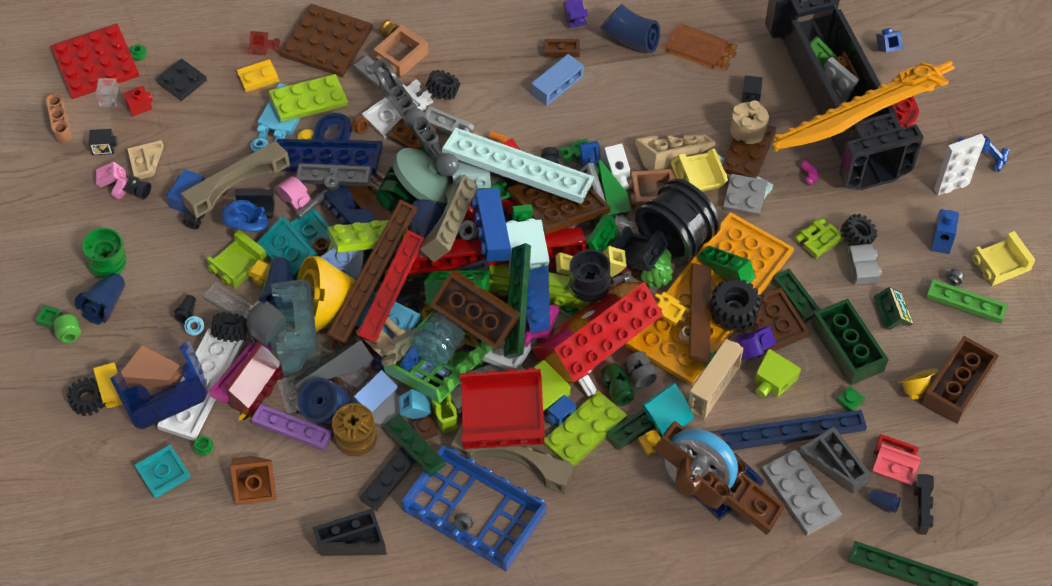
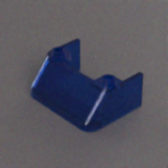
[110,340,208,429]

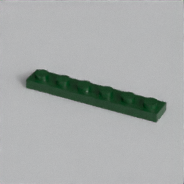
[504,243,531,359]
[848,541,978,586]

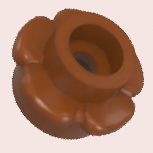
[352,116,369,133]

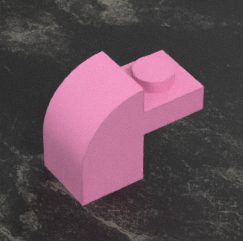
[274,176,311,213]

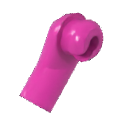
[800,160,818,185]

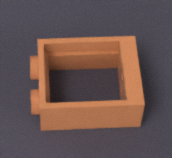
[373,25,429,78]
[628,169,676,212]

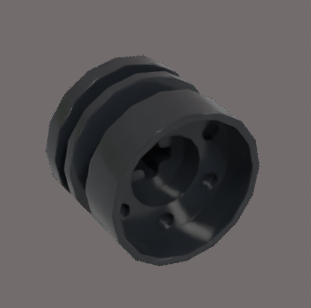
[569,249,611,302]

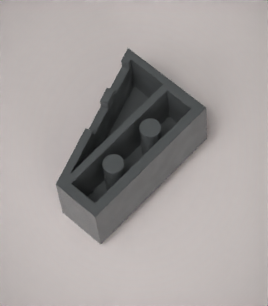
[800,427,871,493]

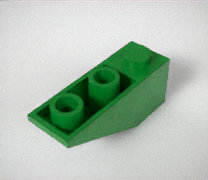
[595,160,631,217]
[697,246,756,284]

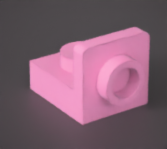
[96,162,126,188]

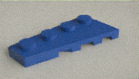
[526,266,550,334]

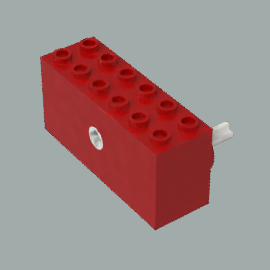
[531,282,663,397]

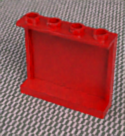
[460,368,545,450]

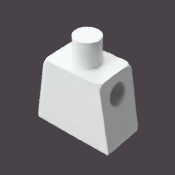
[602,144,630,190]

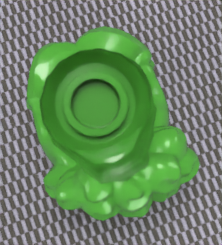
[641,249,673,288]

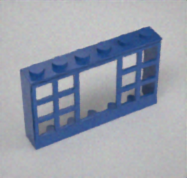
[401,445,547,572]

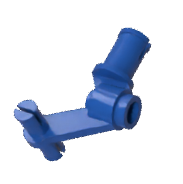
[957,135,1010,172]

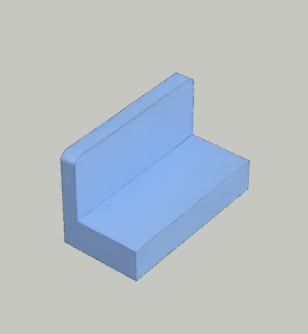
[352,370,397,412]

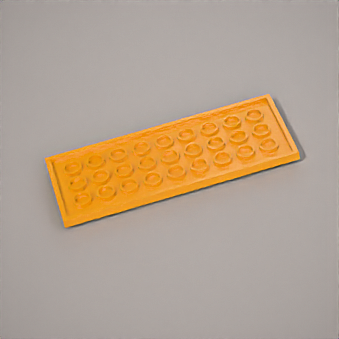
[626,212,794,386]

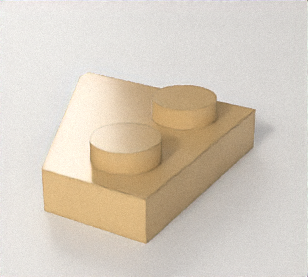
[127,140,164,180]

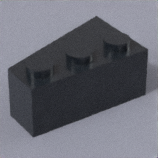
[312,508,387,556]

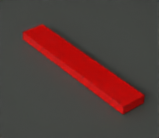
[357,230,425,344]

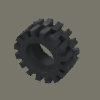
[426,70,460,100]
[840,214,877,246]
[211,312,247,342]
[67,377,104,416]

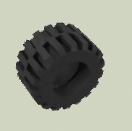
[710,278,761,332]

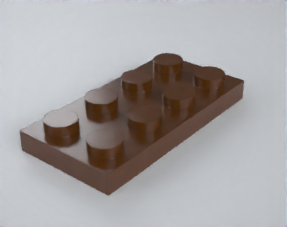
[722,125,777,178]

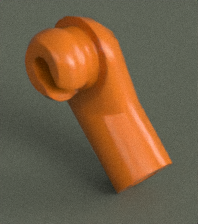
[489,131,508,144]

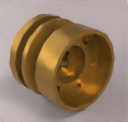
[332,403,377,456]

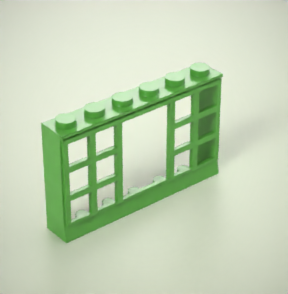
[384,309,493,404]

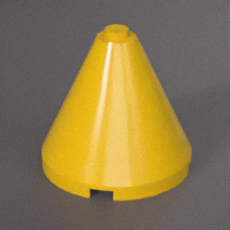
[294,256,356,334]

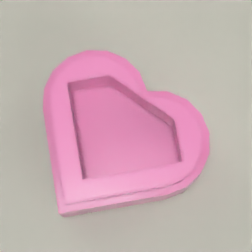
[111,178,129,199]

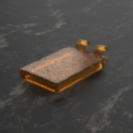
[666,23,737,70]

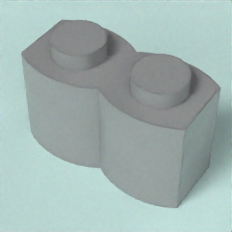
[847,244,882,285]

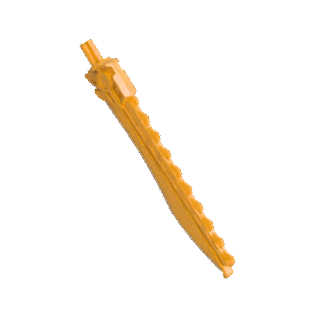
[773,60,955,152]

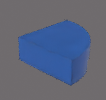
[400,347,418,371]

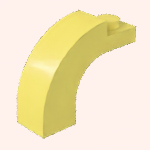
[556,246,626,277]

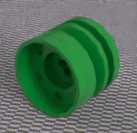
[82,228,127,278]

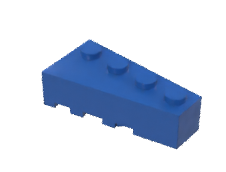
[472,188,511,262]

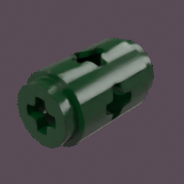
[601,363,634,406]

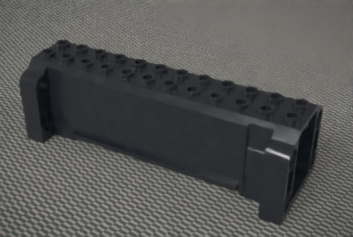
[765,0,924,190]

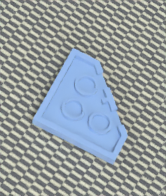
[321,247,366,280]

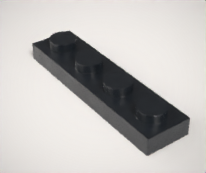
[359,447,416,512]

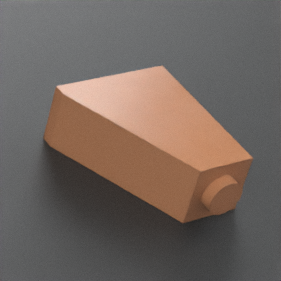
[119,345,184,390]

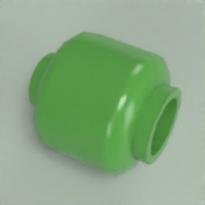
[53,314,81,343]

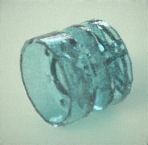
[412,313,465,366]

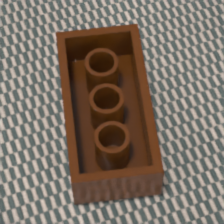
[429,270,521,350]
[922,336,999,424]

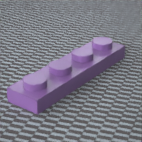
[251,404,333,451]

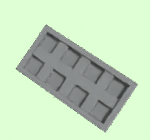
[761,450,842,536]

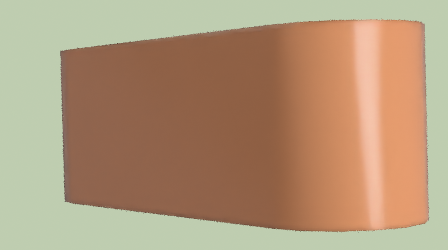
[46,93,72,144]

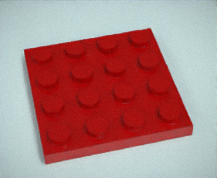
[51,23,140,99]

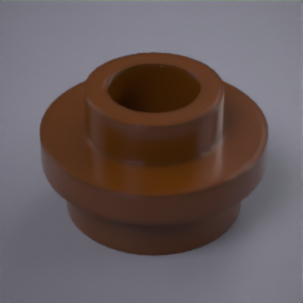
[312,237,330,255]

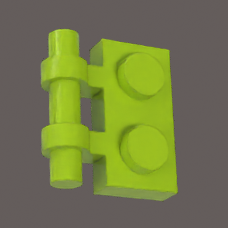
[794,217,844,259]

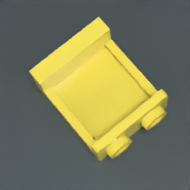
[670,148,728,192]
[972,231,1035,286]

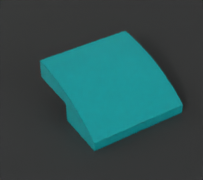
[642,382,694,438]

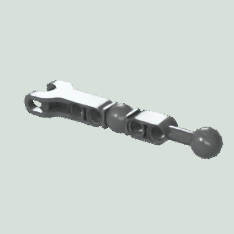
[372,59,459,177]

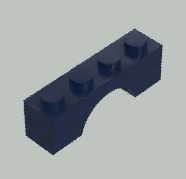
[324,185,375,225]

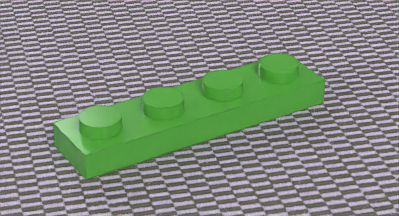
[926,280,1008,324]

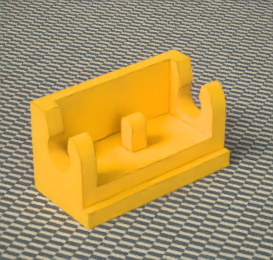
[93,362,126,408]

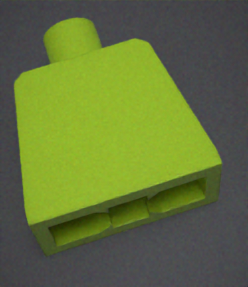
[755,349,801,398]

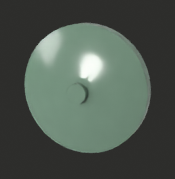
[393,148,453,208]

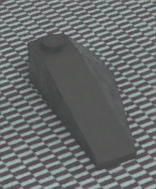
[292,331,374,388]

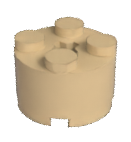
[730,101,769,144]

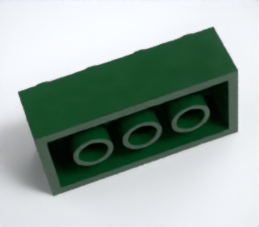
[811,298,889,386]

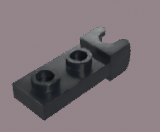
[914,474,934,535]

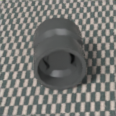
[623,351,658,389]

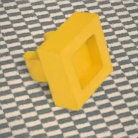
[638,429,661,457]

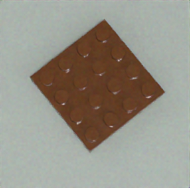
[279,4,373,77]
[507,167,610,235]

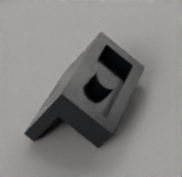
[235,189,275,218]

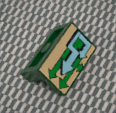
[874,287,914,330]

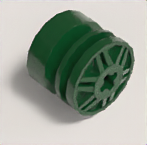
[375,166,416,212]

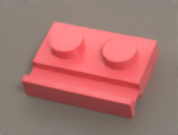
[872,444,921,486]

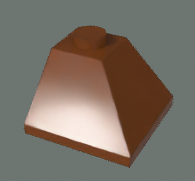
[230,456,277,505]

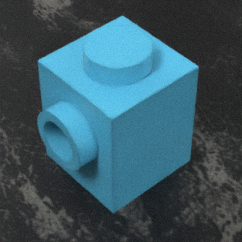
[399,389,431,420]

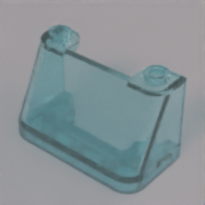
[271,280,317,375]

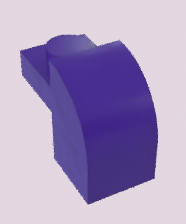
[563,0,588,28]
[728,325,776,360]

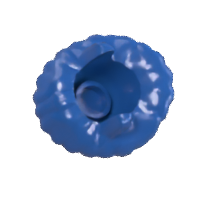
[222,200,269,232]

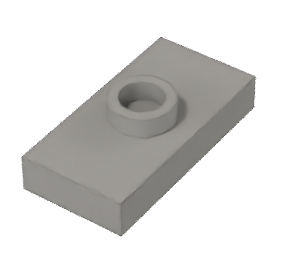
[354,56,385,88]

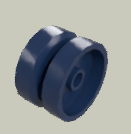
[298,378,350,426]

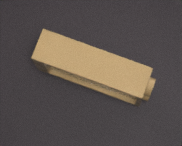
[688,339,743,420]

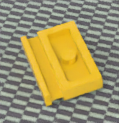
[237,59,279,92]

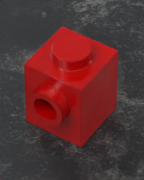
[123,86,153,117]

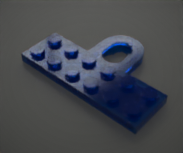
[276,113,383,173]

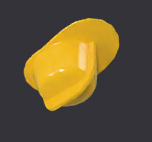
[897,369,939,400]

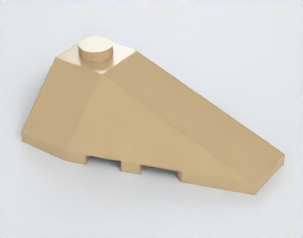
[635,134,716,170]

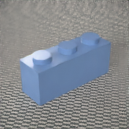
[531,54,584,106]

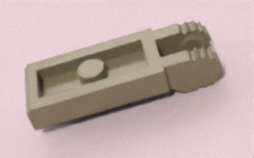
[381,328,422,367]

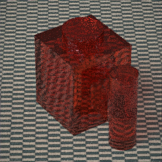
[249,31,280,55]

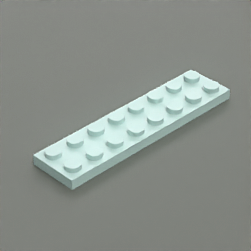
[442,128,594,204]

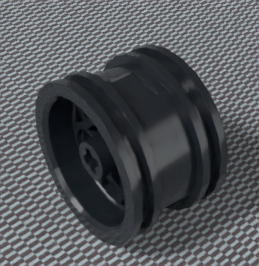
[635,178,721,264]

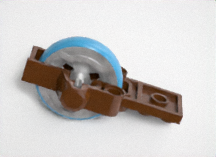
[653,420,785,535]

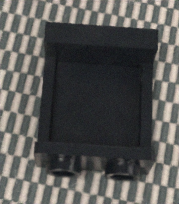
[611,226,669,272]

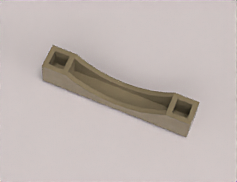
[181,141,290,218]
[420,174,477,262]
[451,425,574,495]

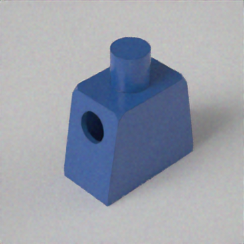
[931,209,959,254]

